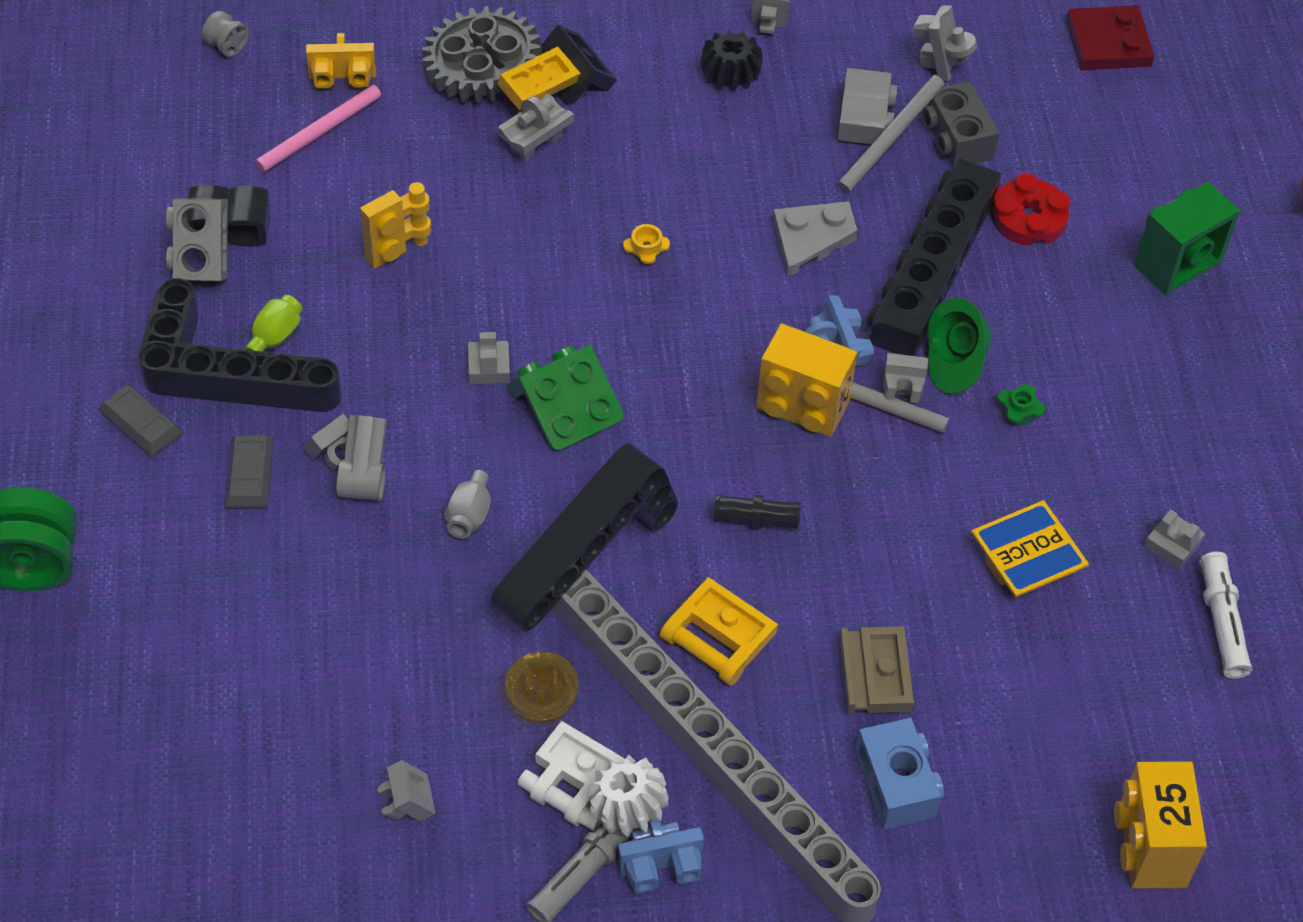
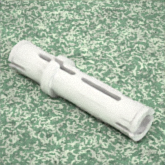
[1199,552,1253,679]

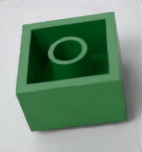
[1134,181,1240,295]

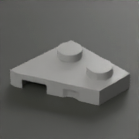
[773,201,857,276]

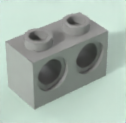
[166,198,228,281]

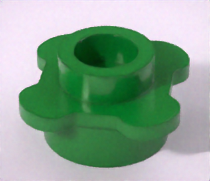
[997,384,1045,425]

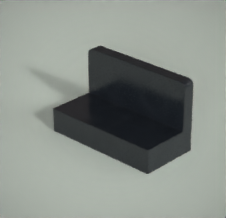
[541,25,617,104]

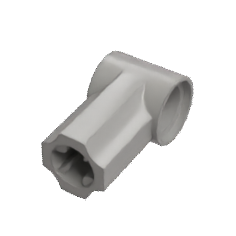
[336,415,387,502]

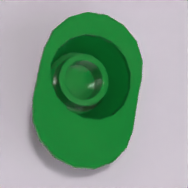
[928,298,992,394]

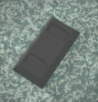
[98,384,184,458]
[225,435,274,508]

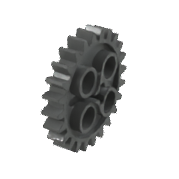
[422,6,542,103]

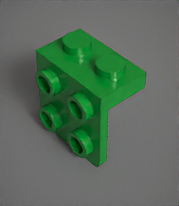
[508,345,623,451]

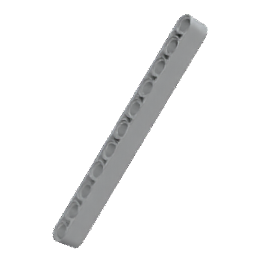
[552,569,881,922]

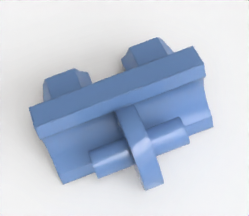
[805,295,874,366]
[617,821,704,894]

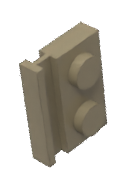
[839,626,914,714]

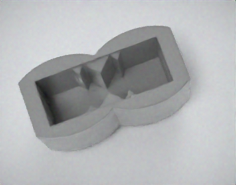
[838,68,897,145]

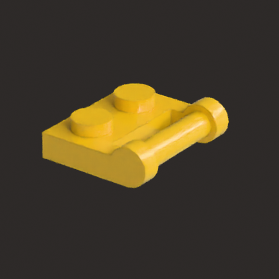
[660,577,778,686]

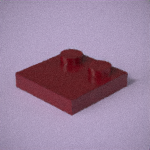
[1066,5,1155,71]

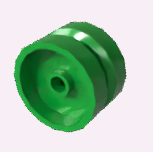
[0,488,77,591]

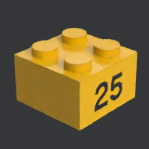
[756,323,858,437]
[1114,762,1207,889]

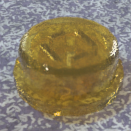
[505,651,579,725]

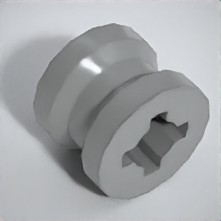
[202,11,249,57]

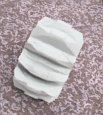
[588,754,669,837]

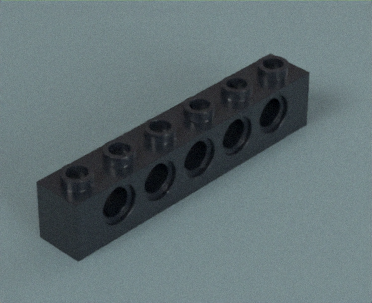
[867,158,1002,356]

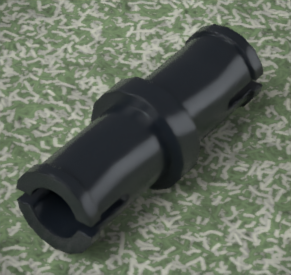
[714,494,801,529]

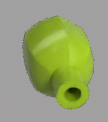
[244,295,303,352]

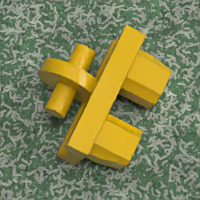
[306,33,376,88]

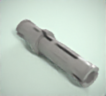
[526,825,639,922]

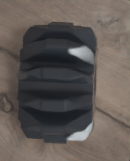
[700,29,763,92]

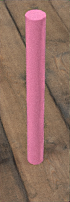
[255,85,381,173]

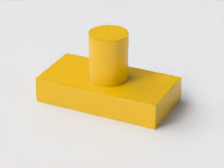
[497,47,580,110]

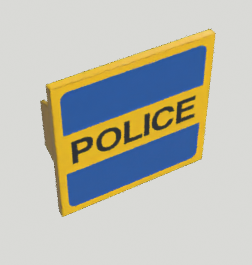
[971,500,1089,598]

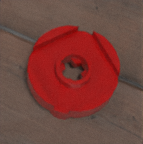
[992,173,1071,245]

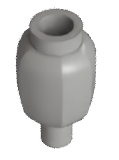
[444,470,491,539]

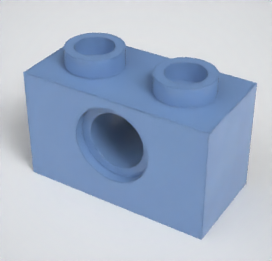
[855,718,944,830]

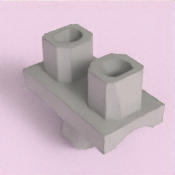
[913,5,977,82]
[498,94,574,161]

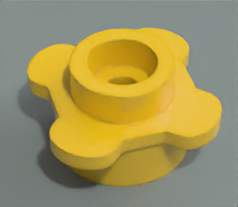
[623,224,670,264]

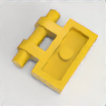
[360,182,431,269]

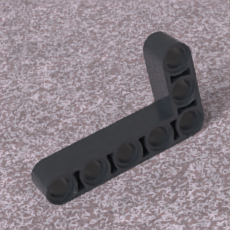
[138,278,342,412]
[490,443,678,631]

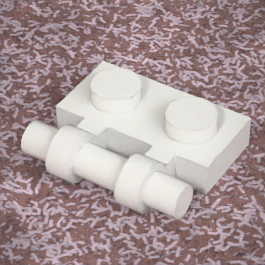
[517,721,625,832]

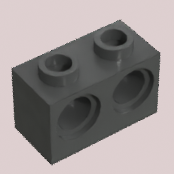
[922,81,1000,168]

